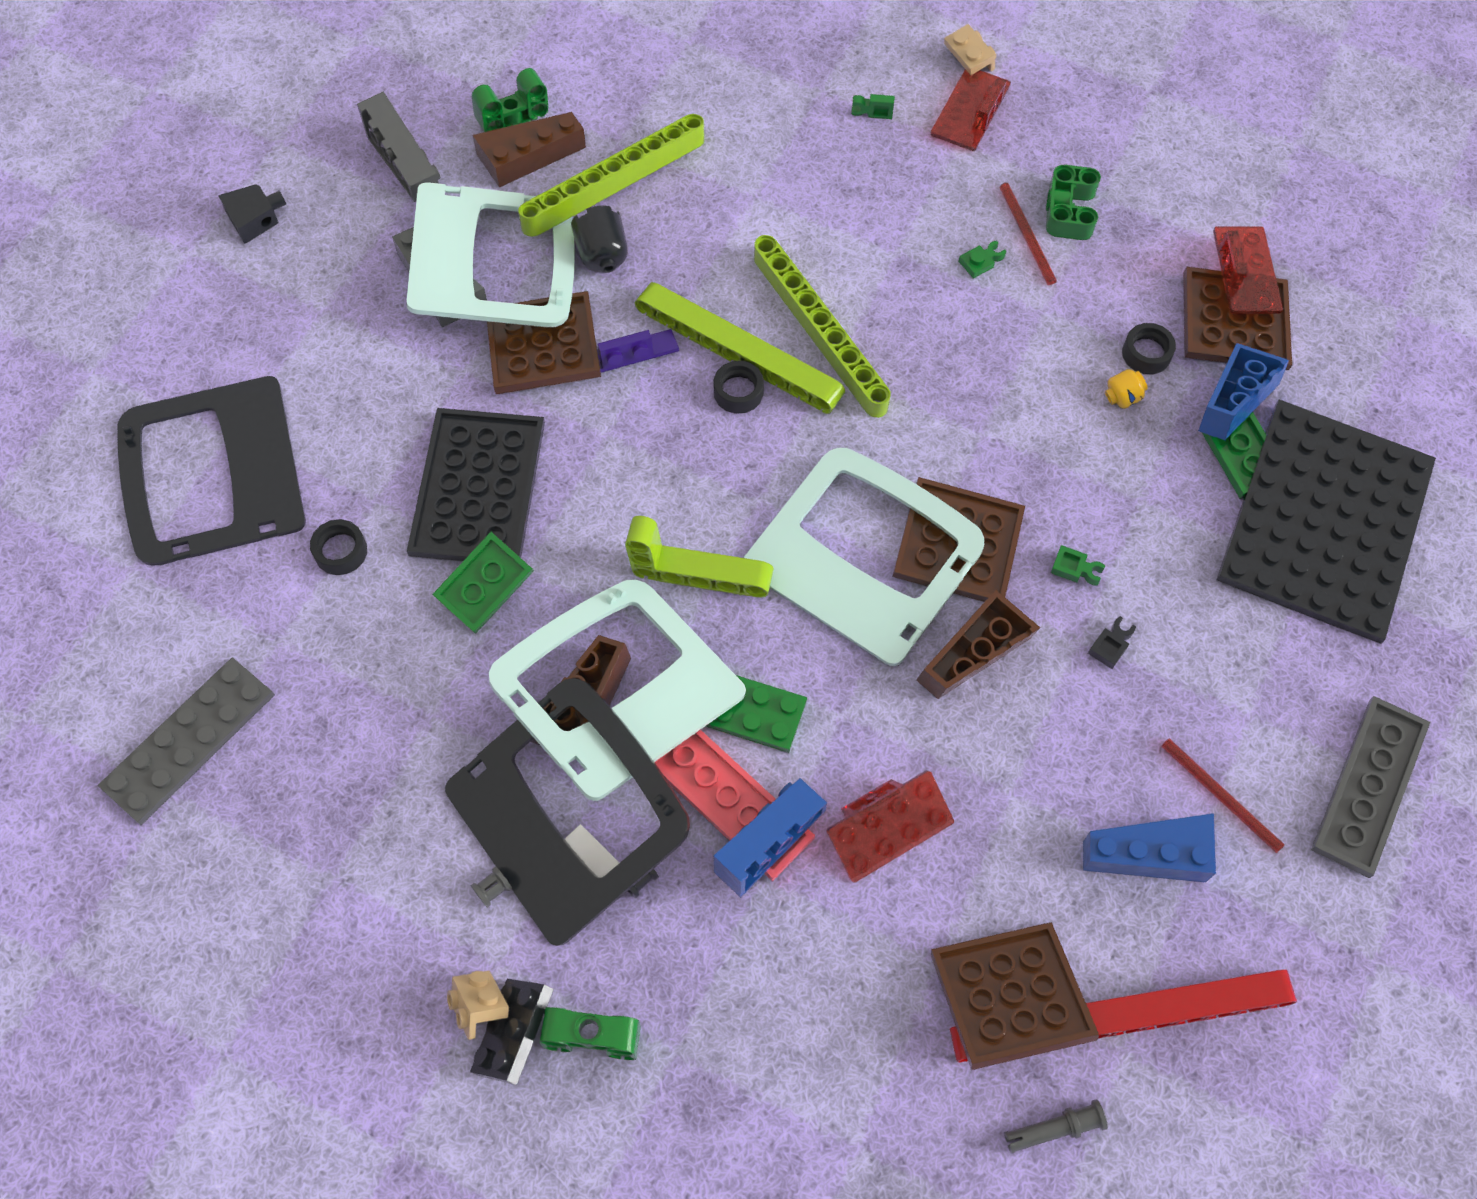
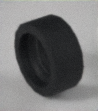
[1122,323,1176,375]
[713,361,764,414]
[310,519,367,575]

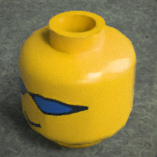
[1105,369,1148,409]

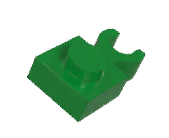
[851,94,895,119]
[958,241,1007,279]
[1050,545,1105,586]

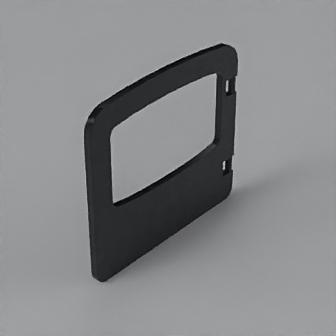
[117,376,306,566]
[445,678,690,946]

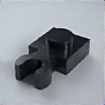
[1088,616,1136,669]

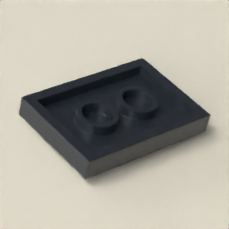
[470,979,554,1085]

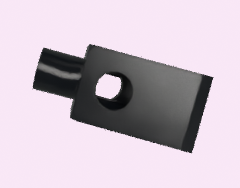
[218,184,286,244]

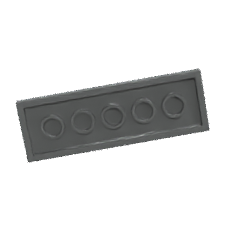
[97,657,275,825]
[1311,696,1431,878]

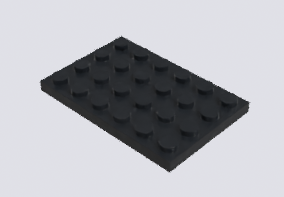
[407,408,545,561]

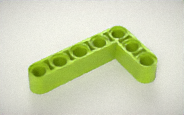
[625,515,774,598]

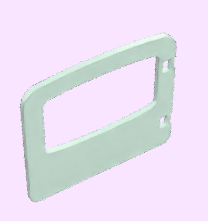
[407,182,575,327]
[744,448,984,666]
[489,580,746,801]

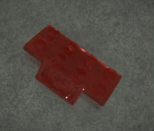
[930,69,1011,151]
[1213,226,1283,314]
[826,770,954,883]

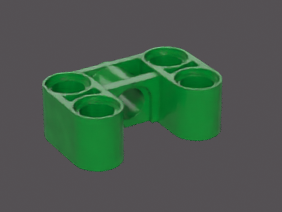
[471,68,549,132]
[1046,165,1101,240]
[540,1007,641,1060]

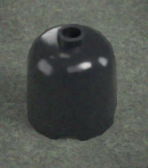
[571,206,628,273]

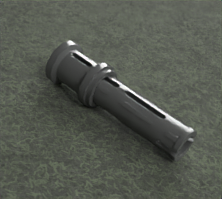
[1004,1099,1108,1154]

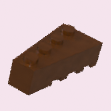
[472,112,586,188]

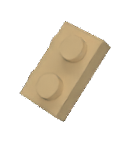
[944,24,996,75]
[447,971,509,1040]

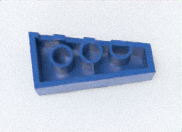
[1198,343,1289,440]
[713,778,827,898]
[1083,813,1216,883]

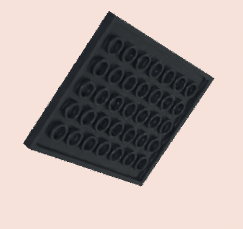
[1216,399,1436,644]

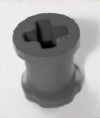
[470,866,512,908]

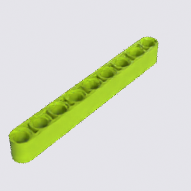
[518,114,704,237]
[754,235,891,418]
[634,282,845,414]

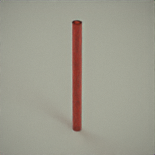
[1000,182,1057,285]
[1161,738,1285,853]

